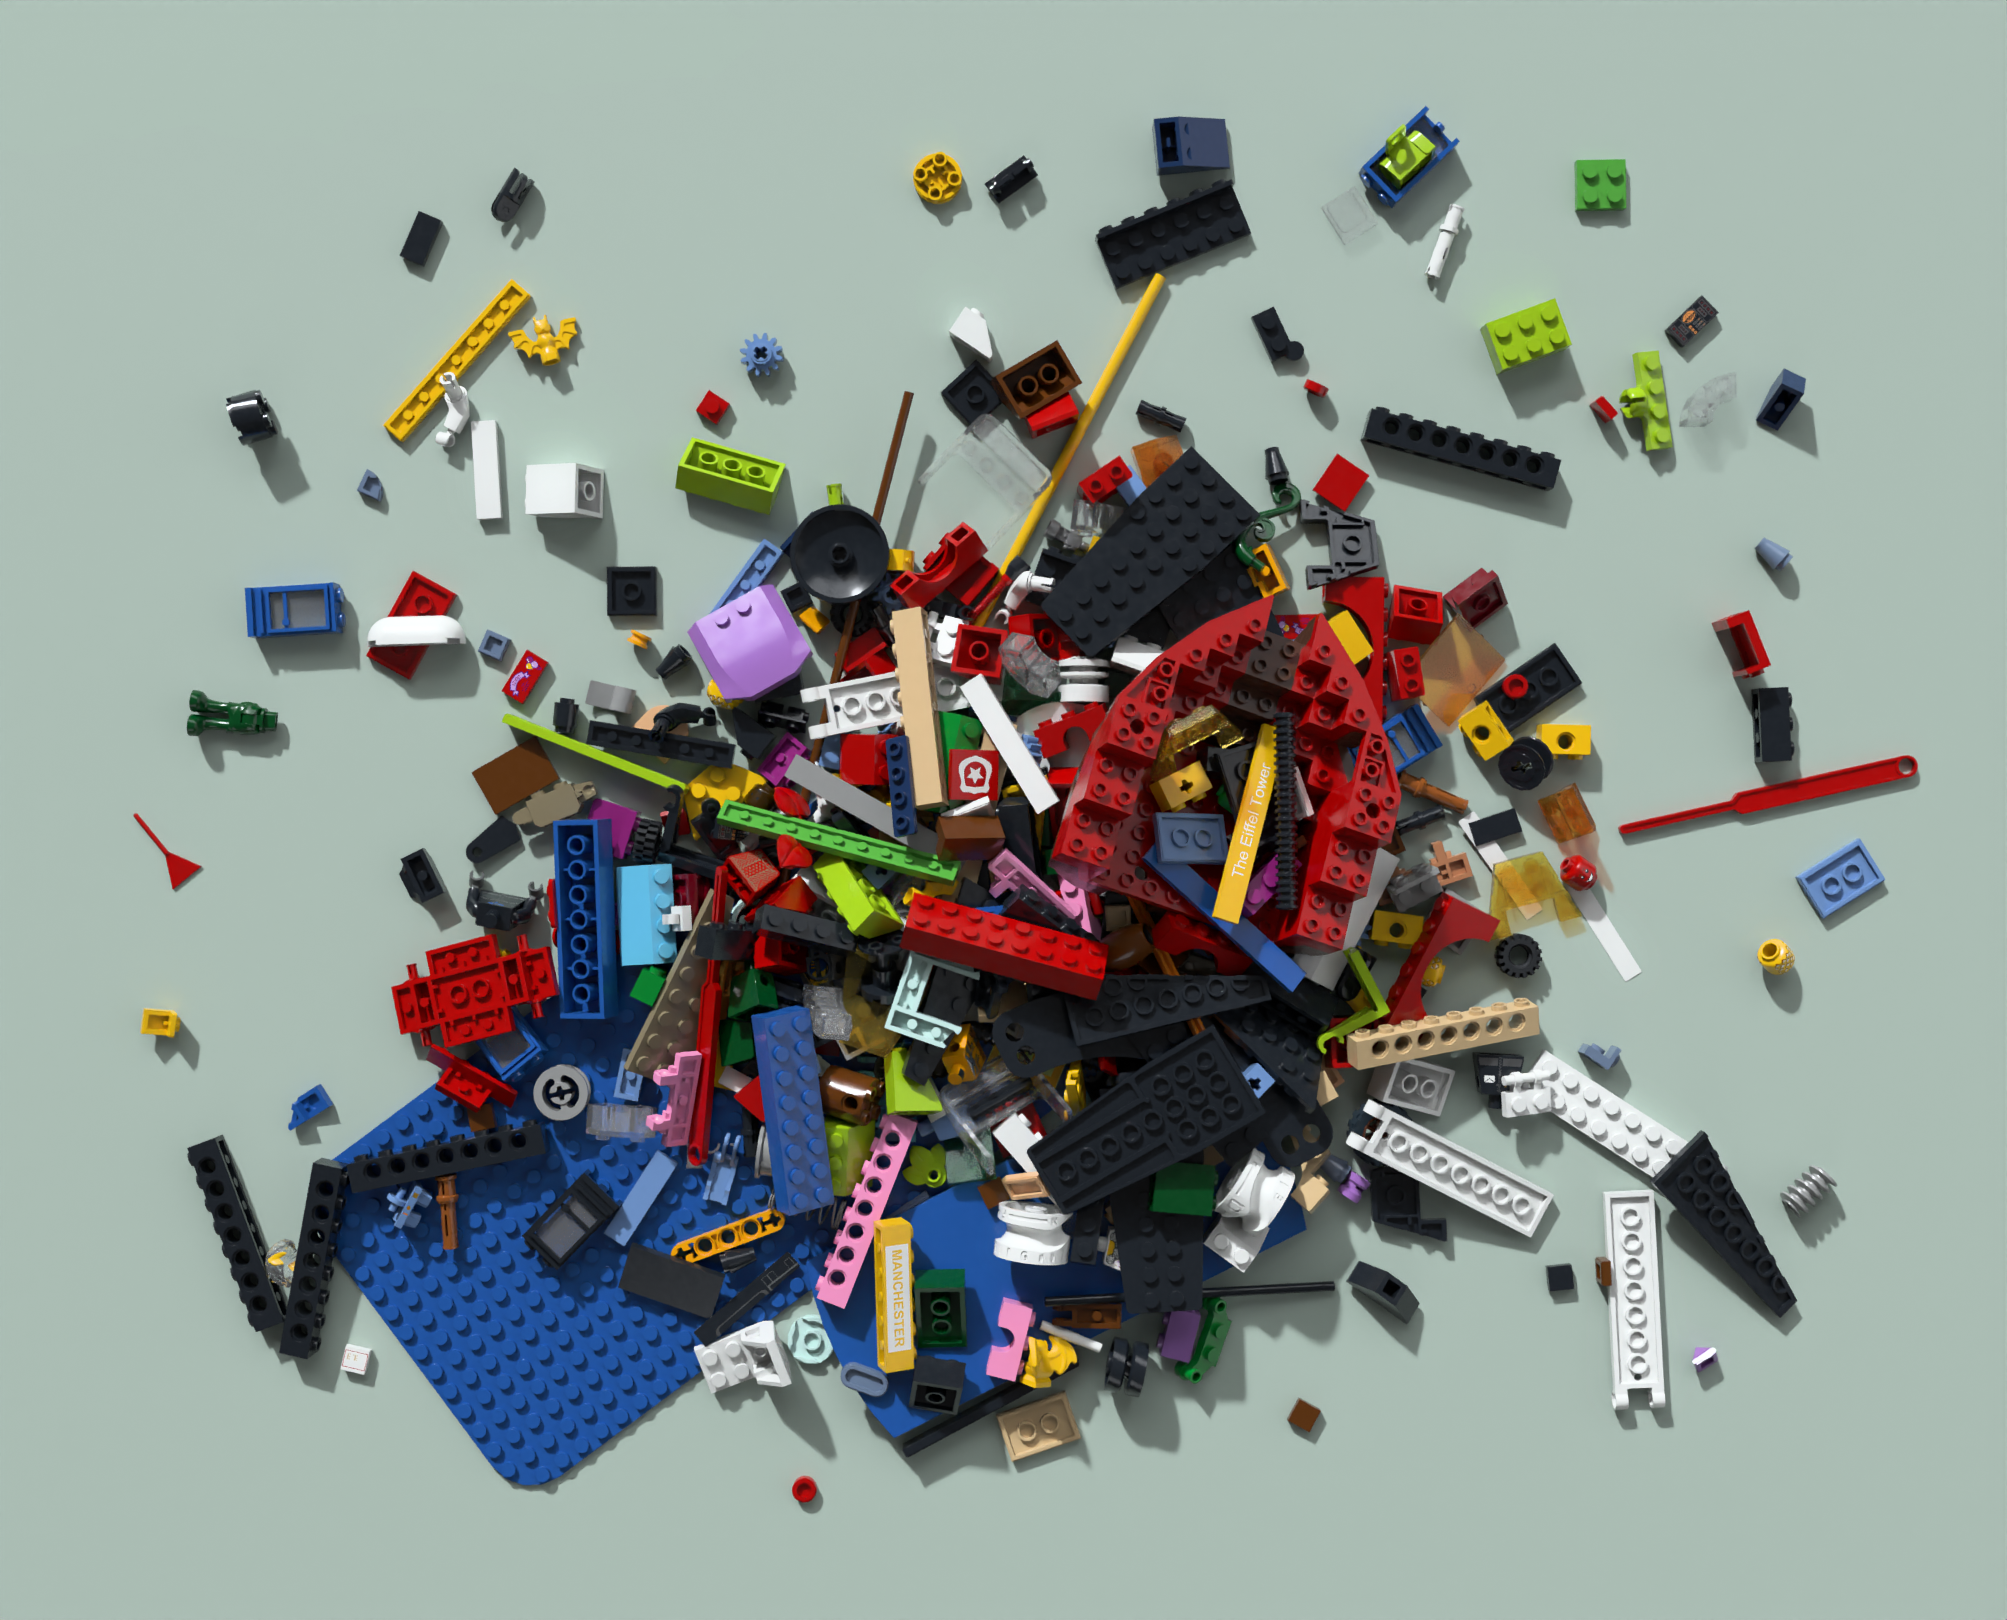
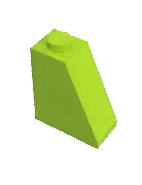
[884,1047,942,1115]

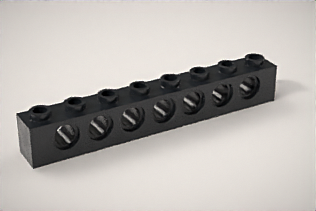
[1360,407,1561,491]
[346,1119,550,1194]
[187,1135,287,1332]
[279,1158,350,1359]

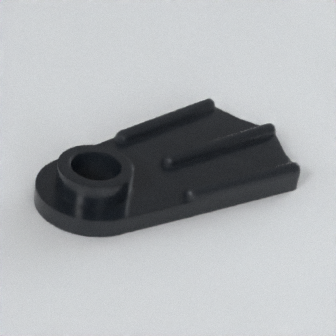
[466,816,520,863]

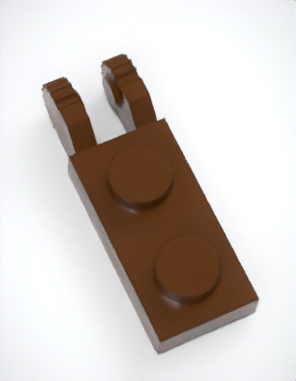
[1052,1303,1122,1329]

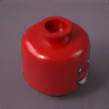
[1560,855,1597,891]

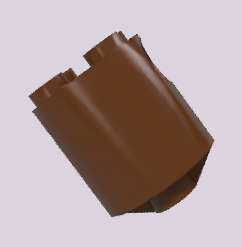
[818,1065,886,1126]

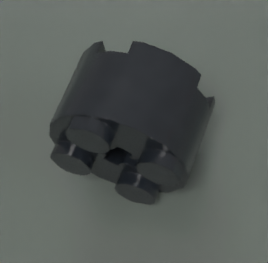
[226,390,278,446]

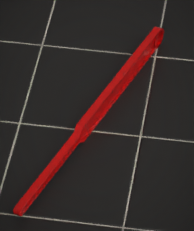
[1618,755,1918,834]
[688,866,728,1166]

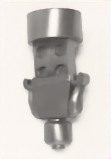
[1043,519,1089,552]

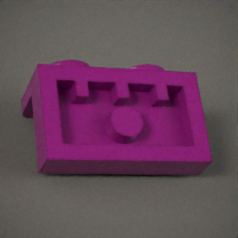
[757,732,812,789]

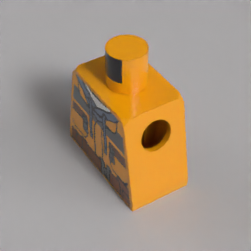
[942,1023,986,1085]

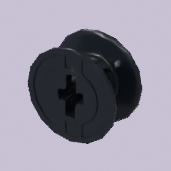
[1498,736,1554,791]

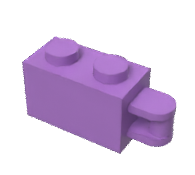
[1156,1310,1201,1363]

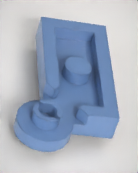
[614,1048,644,1102]

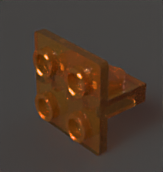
[1538,783,1596,844]

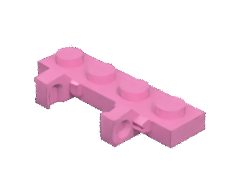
[988,848,1076,919]
[646,1051,702,1147]

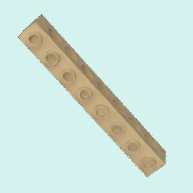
[1346,998,1540,1070]

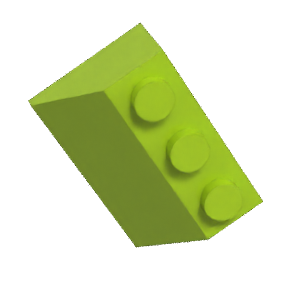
[824,1115,875,1196]

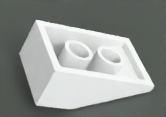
[1367,1058,1455,1117]

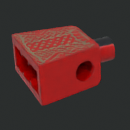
[723,849,782,906]

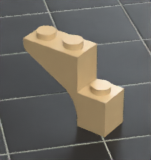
[1291,1125,1331,1214]

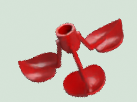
[774,787,818,870]

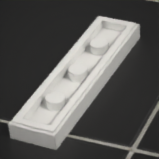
[471,420,503,520]

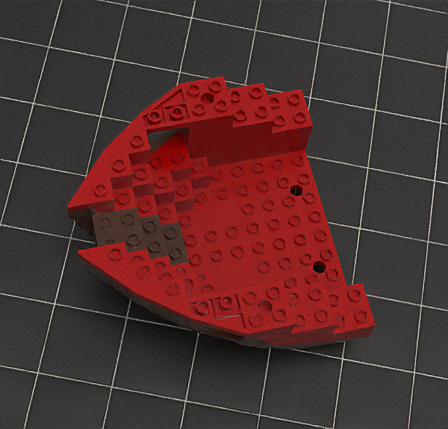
[1049,595,1402,956]

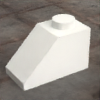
[949,307,993,363]

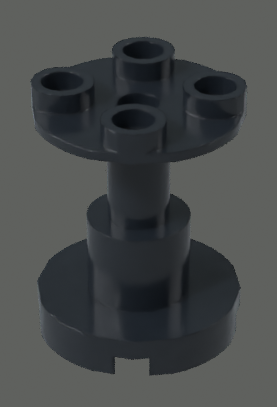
[857,929,903,1004]

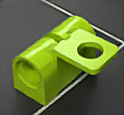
[1378,124,1436,190]

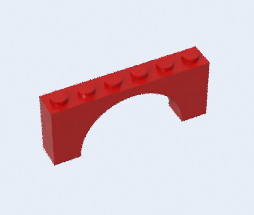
[1322,577,1389,724]
[1378,892,1500,1040]

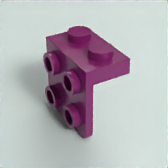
[588,798,642,859]

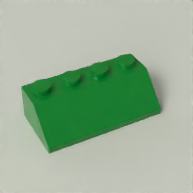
[924,711,983,815]

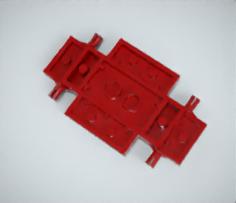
[391,934,560,1048]

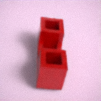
[1033,701,1108,759]

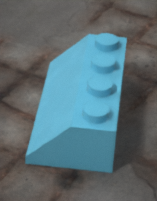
[615,864,677,966]

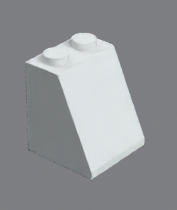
[525,463,604,519]

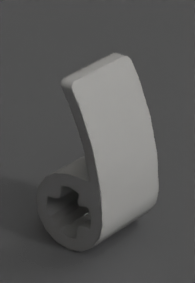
[585,680,636,714]

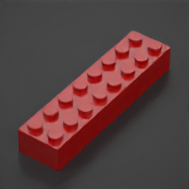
[899,892,1109,1001]

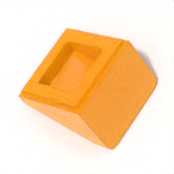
[799,606,830,634]

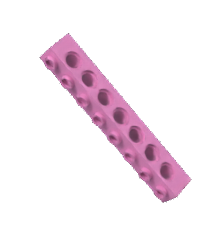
[815,1114,918,1309]

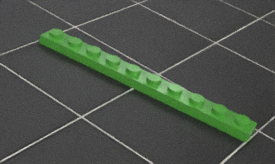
[717,799,961,886]

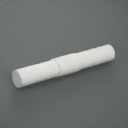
[1039,1320,1102,1353]

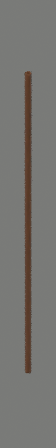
[777,391,914,886]

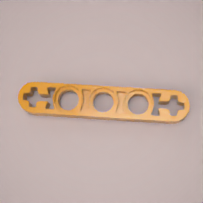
[671,1208,786,1263]

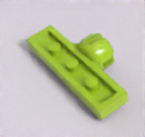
[1619,351,1673,451]

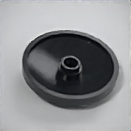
[790,504,890,604]

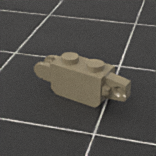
[512,781,598,827]

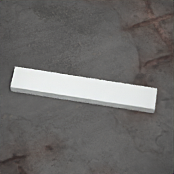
[960,674,1060,814]

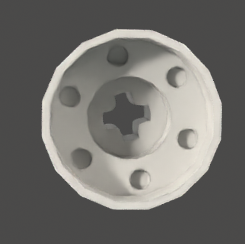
[1058,656,1109,704]

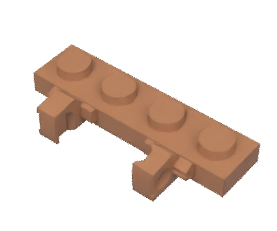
[1378,840,1473,906]

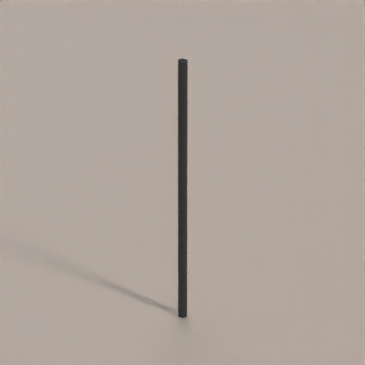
[1044,1281,1335,1307]

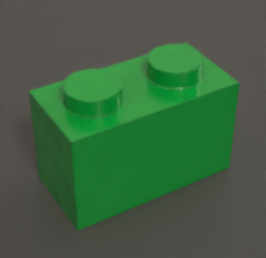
[630,964,668,1006]

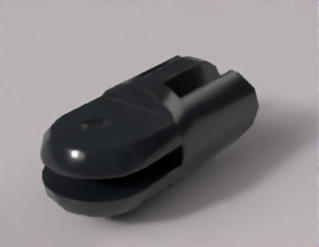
[491,167,535,222]
[1335,947,1377,1001]

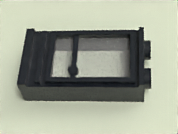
[522,1169,623,1270]

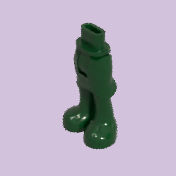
[187,690,278,736]

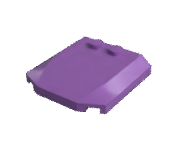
[687,584,813,703]

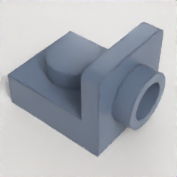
[1578,1043,1621,1070]

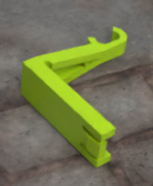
[1316,947,1390,1054]

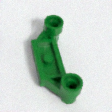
[1174,1297,1232,1384]

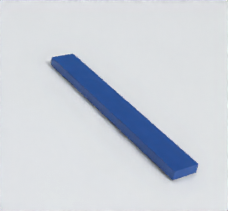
[1141,842,1307,993]

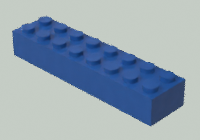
[553,819,618,1019]
[751,1005,835,1216]

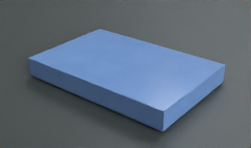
[1152,812,1228,865]
[1795,838,1886,919]

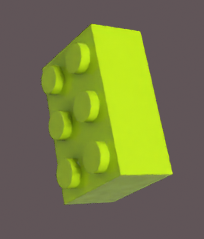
[1480,298,1572,375]

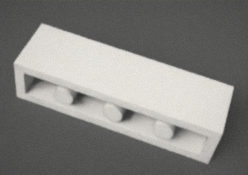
[993,1111,1059,1208]

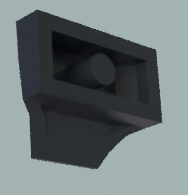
[399,848,446,903]

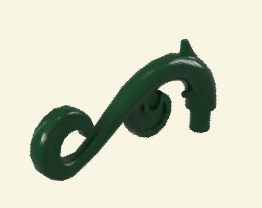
[1233,482,1301,573]

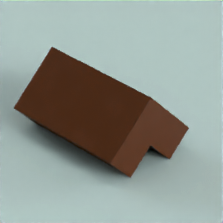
[935,816,1005,861]

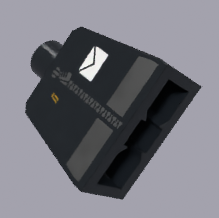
[1472,1052,1524,1109]

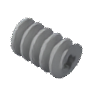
[1780,1165,1837,1218]

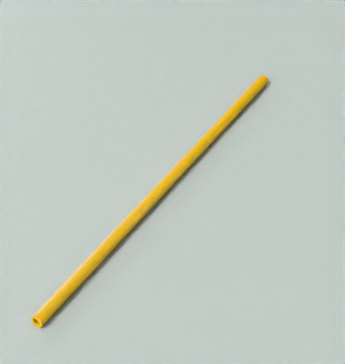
[971,273,1166,627]

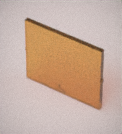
[1417,613,1505,727]

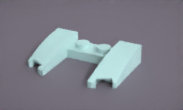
[884,951,980,1048]

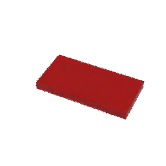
[366,571,457,680]

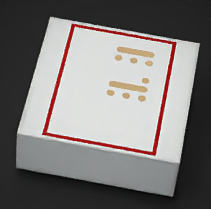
[341,1344,372,1375]

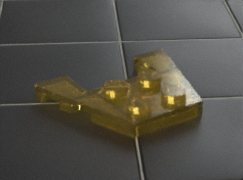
[1489,851,1582,941]

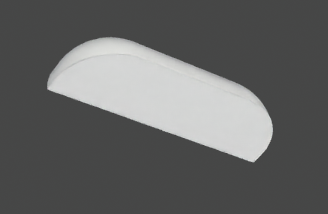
[367,615,466,647]

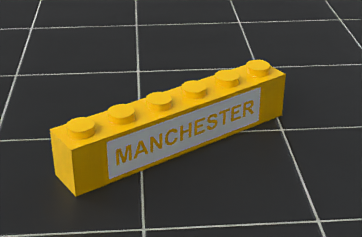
[873,1217,917,1373]

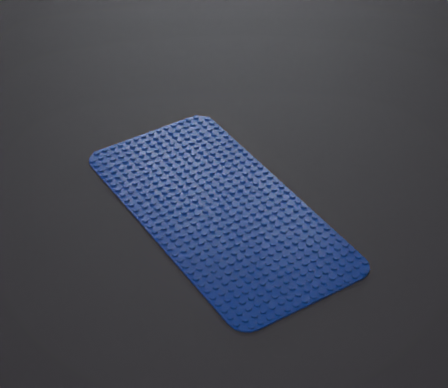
[318,785,1097,1485]

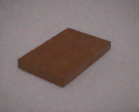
[471,736,561,815]

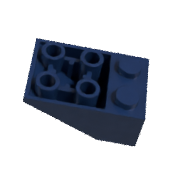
[1152,116,1230,176]

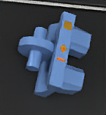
[387,1180,432,1229]

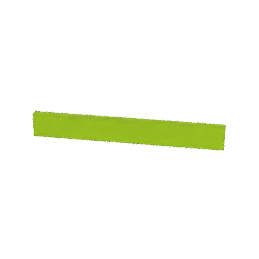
[502,713,690,795]

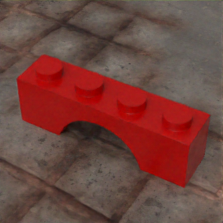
[889,522,988,609]
[1151,911,1253,976]

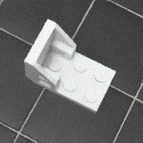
[694,1321,792,1394]

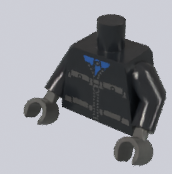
[466,871,544,931]

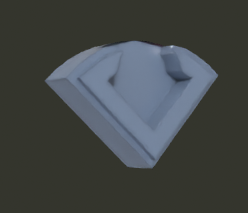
[357,469,383,502]

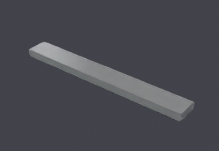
[784,754,966,873]

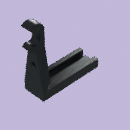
[657,784,724,880]

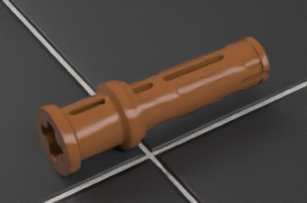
[1397,769,1469,815]
[435,1173,459,1250]

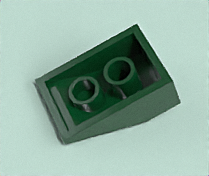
[914,1269,967,1348]

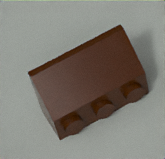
[990,340,1082,420]

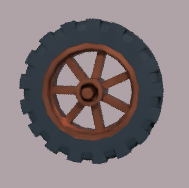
[1346,1099,1412,1167]

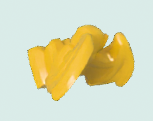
[1019,1335,1077,1388]

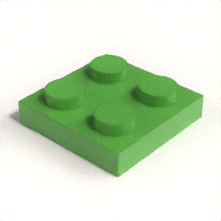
[1574,159,1626,211]

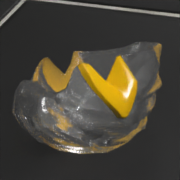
[265,1239,297,1288]

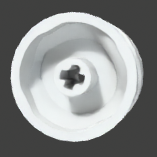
[1215,1148,1295,1237]
[993,1201,1073,1265]

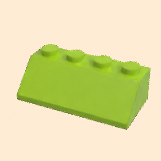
[675,437,786,515]
[812,853,905,939]

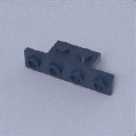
[885,735,918,838]

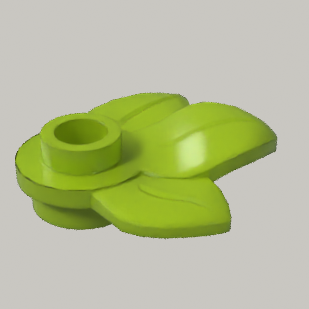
[902,1143,948,1188]

